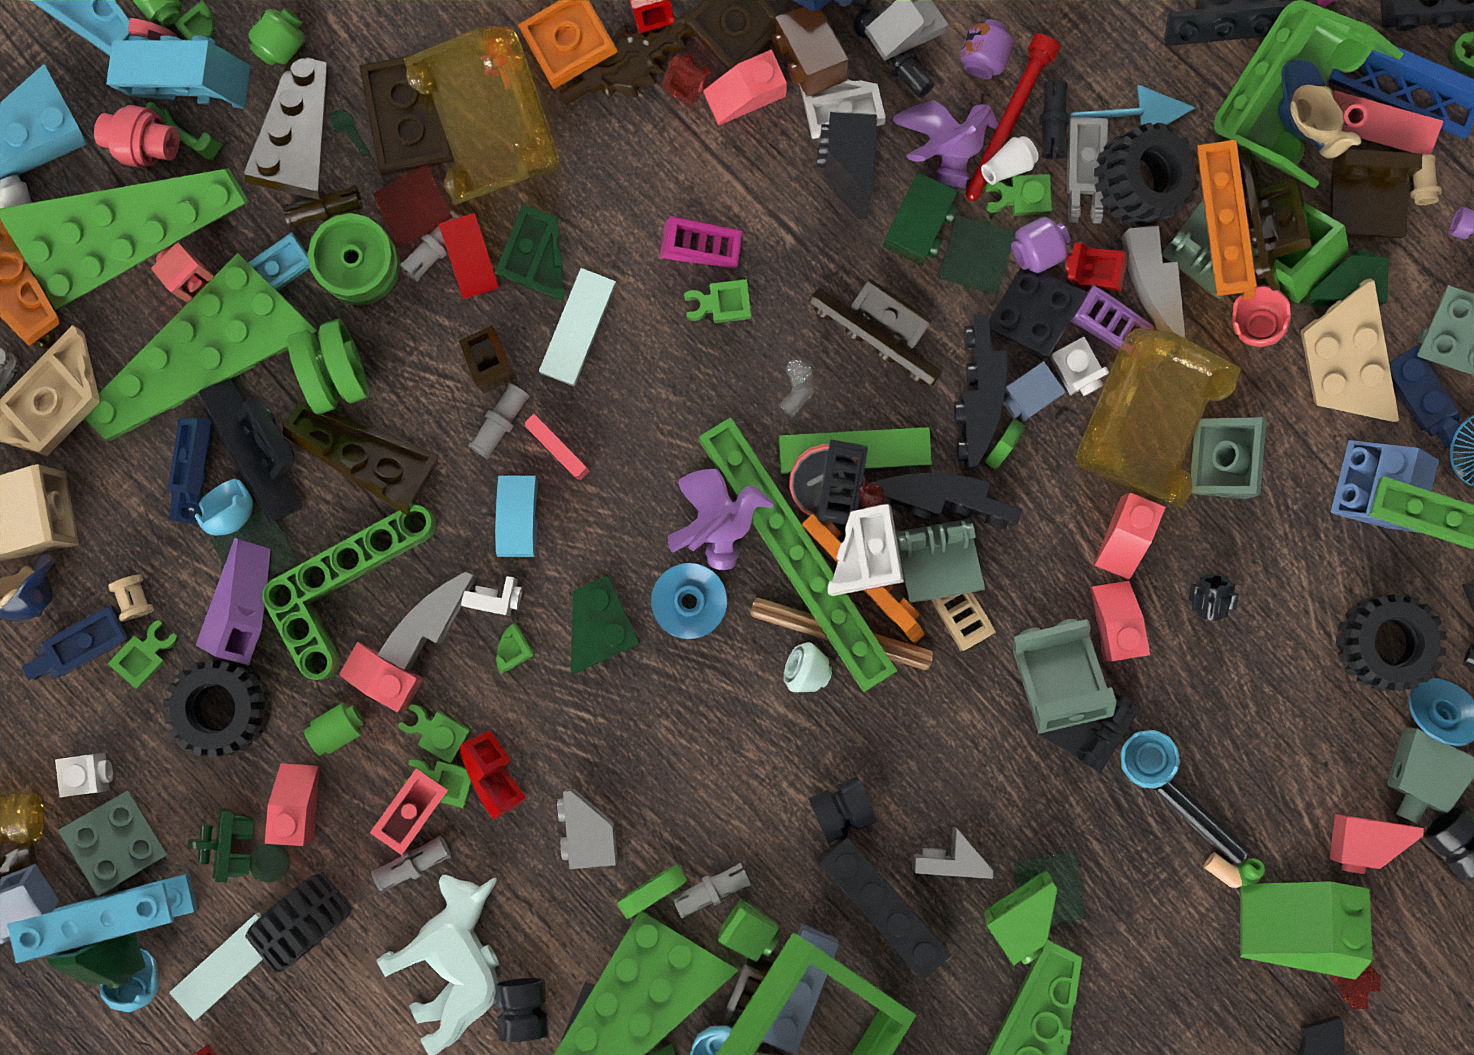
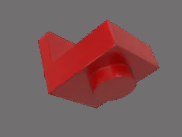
[1065,242,1128,292]

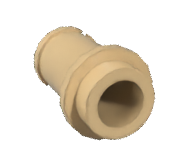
[1410,154,1442,205]

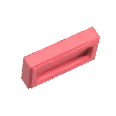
[525,414,590,480]

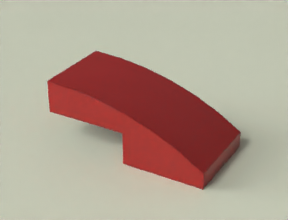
[438,213,499,300]
[460,730,526,820]

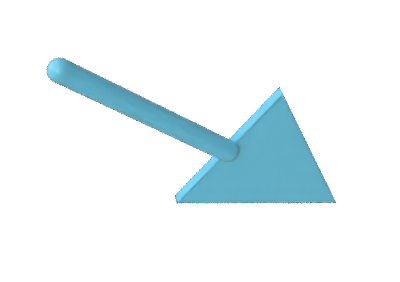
[1070,85,1195,125]

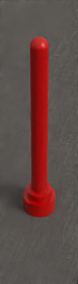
[965,33,1061,201]

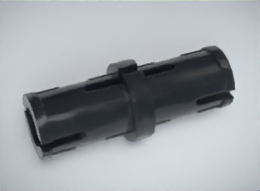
[1040,80,1070,160]

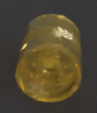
[0,792,45,844]

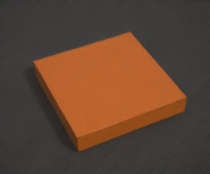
[518,0,618,89]

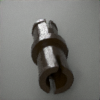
[283,185,363,228]

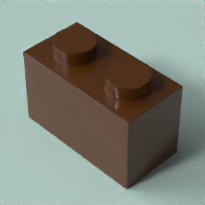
[772,7,848,97]

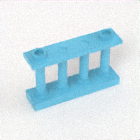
[7,873,198,963]

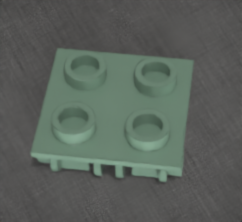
[1162,200,1224,300]
[1417,285,1474,375]
[896,519,985,604]
[57,790,167,896]

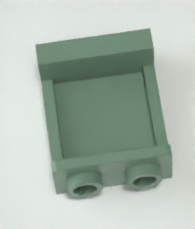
[1013,619,1116,734]

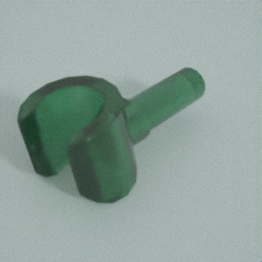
[329,109,371,158]

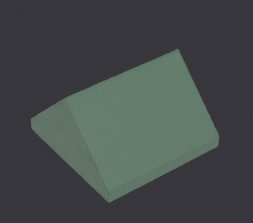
[1189,417,1266,499]

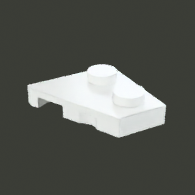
[800,78,886,139]
[827,504,904,596]

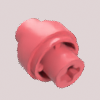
[94,105,180,168]

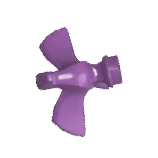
[893,100,999,189]
[668,469,773,570]

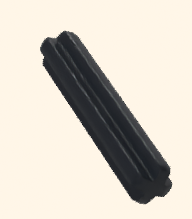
[1154,779,1250,865]

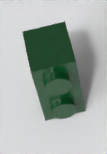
[882,172,960,266]

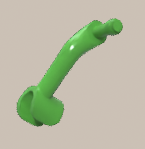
[146,102,223,161]

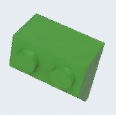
[1250,202,1349,304]
[983,869,1057,966]

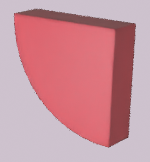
[128,18,178,40]

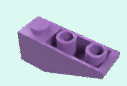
[196,538,271,665]

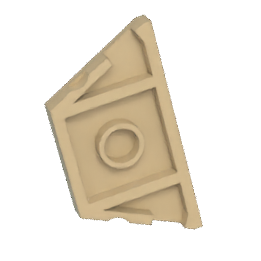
[1300,278,1399,422]
[0,325,100,456]

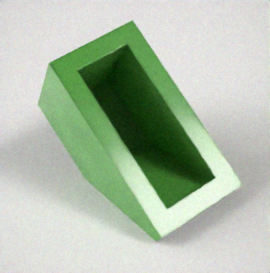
[718,898,780,962]

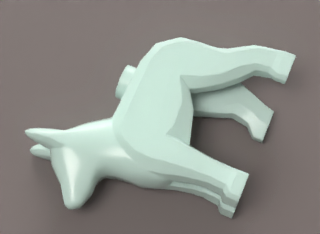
[376,874,499,1055]

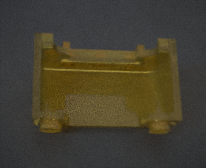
[403,26,559,205]
[1076,328,1242,509]

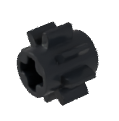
[1189,573,1239,621]

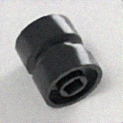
[808,776,877,844]
[1424,806,1474,880]
[495,978,549,1042]

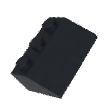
[817,112,877,219]

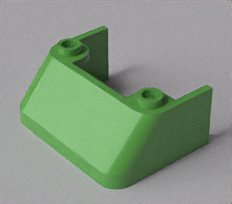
[1214,0,1404,189]

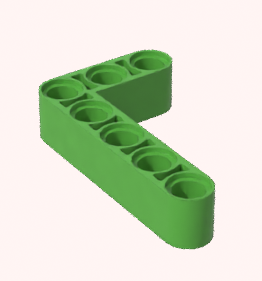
[262,505,437,680]

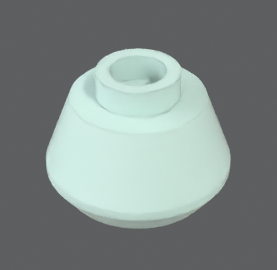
[784,642,832,692]

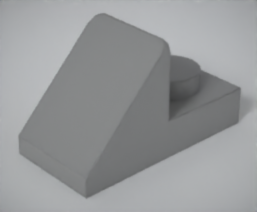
[865,0,948,61]
[912,826,993,879]

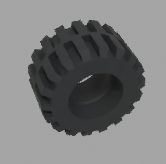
[1094,122,1200,226]
[1336,594,1447,691]
[163,660,271,757]
[245,872,353,973]

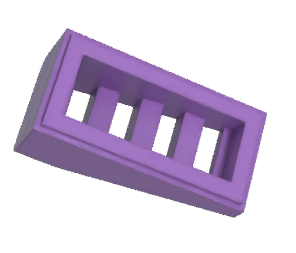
[1070,285,1155,359]

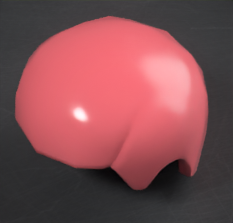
[1232,284,1291,348]

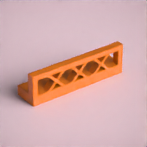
[1197,140,1257,300]

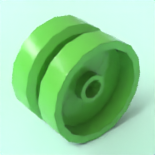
[308,213,401,306]
[287,318,369,415]

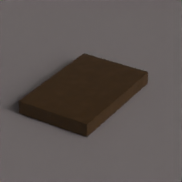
[359,51,454,176]

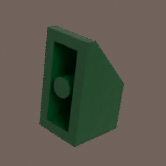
[1301,250,1389,307]
[47,932,146,988]

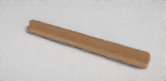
[750,598,933,670]

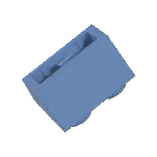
[1331,440,1439,533]

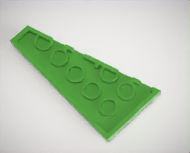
[0,168,249,310]
[84,253,319,441]
[554,911,739,1055]
[986,939,1082,1055]

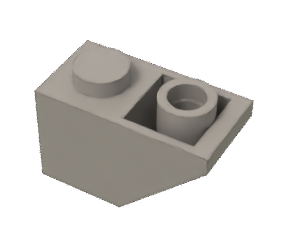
[557,789,618,869]

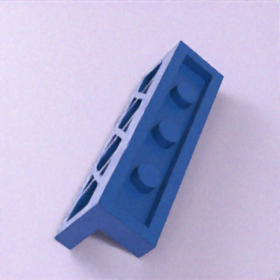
[1328,46,1474,139]

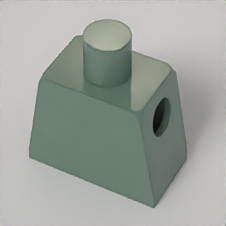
[1387,727,1474,825]

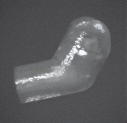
[779,359,814,417]

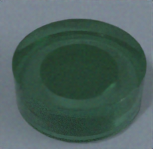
[250,844,290,883]

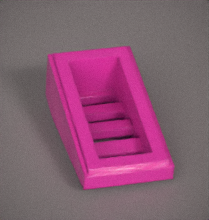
[660,216,742,268]

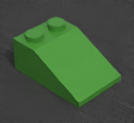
[1240,882,1373,980]

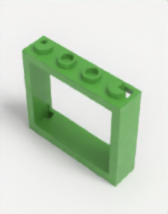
[716,932,917,1055]

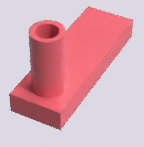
[1332,90,1443,155]

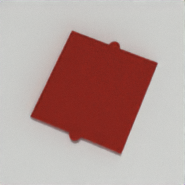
[373,164,453,247]

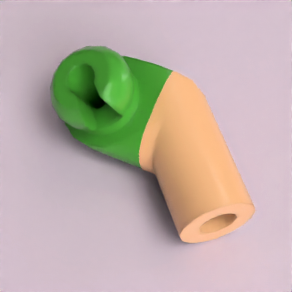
[1204,852,1265,888]

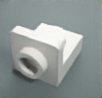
[1049,337,1109,396]
[461,576,522,616]
[55,752,113,797]

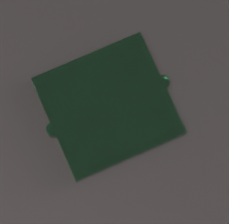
[938,215,1015,295]
[210,511,299,579]
[1012,851,1086,927]

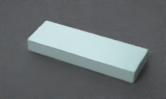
[539,268,616,387]
[169,912,263,1021]

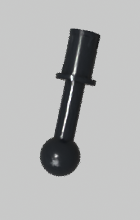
[853,9,935,98]

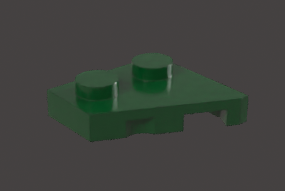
[495,203,564,302]
[570,575,640,674]

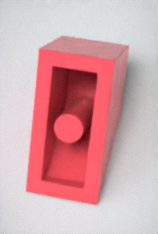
[703,49,787,126]
[151,242,215,303]
[1093,493,1165,580]
[1090,581,1150,661]
[339,642,424,712]
[265,763,320,846]
[370,768,448,855]
[1330,814,1424,874]

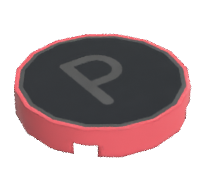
[789,444,865,518]

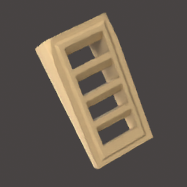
[931,592,996,651]

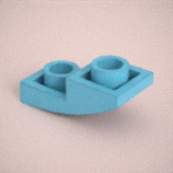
[495,476,538,557]

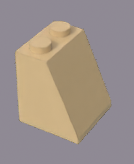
[0,464,79,561]

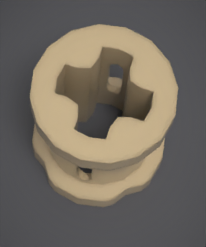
[108,574,154,622]

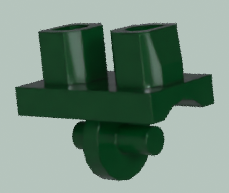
[187,808,254,883]

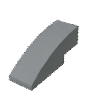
[1121,226,1185,344]
[377,572,477,670]

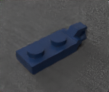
[1389,346,1461,448]
[167,418,212,524]
[21,605,131,680]

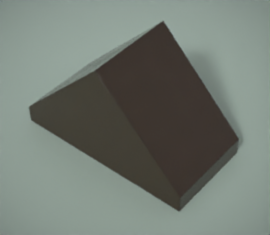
[459,325,518,393]

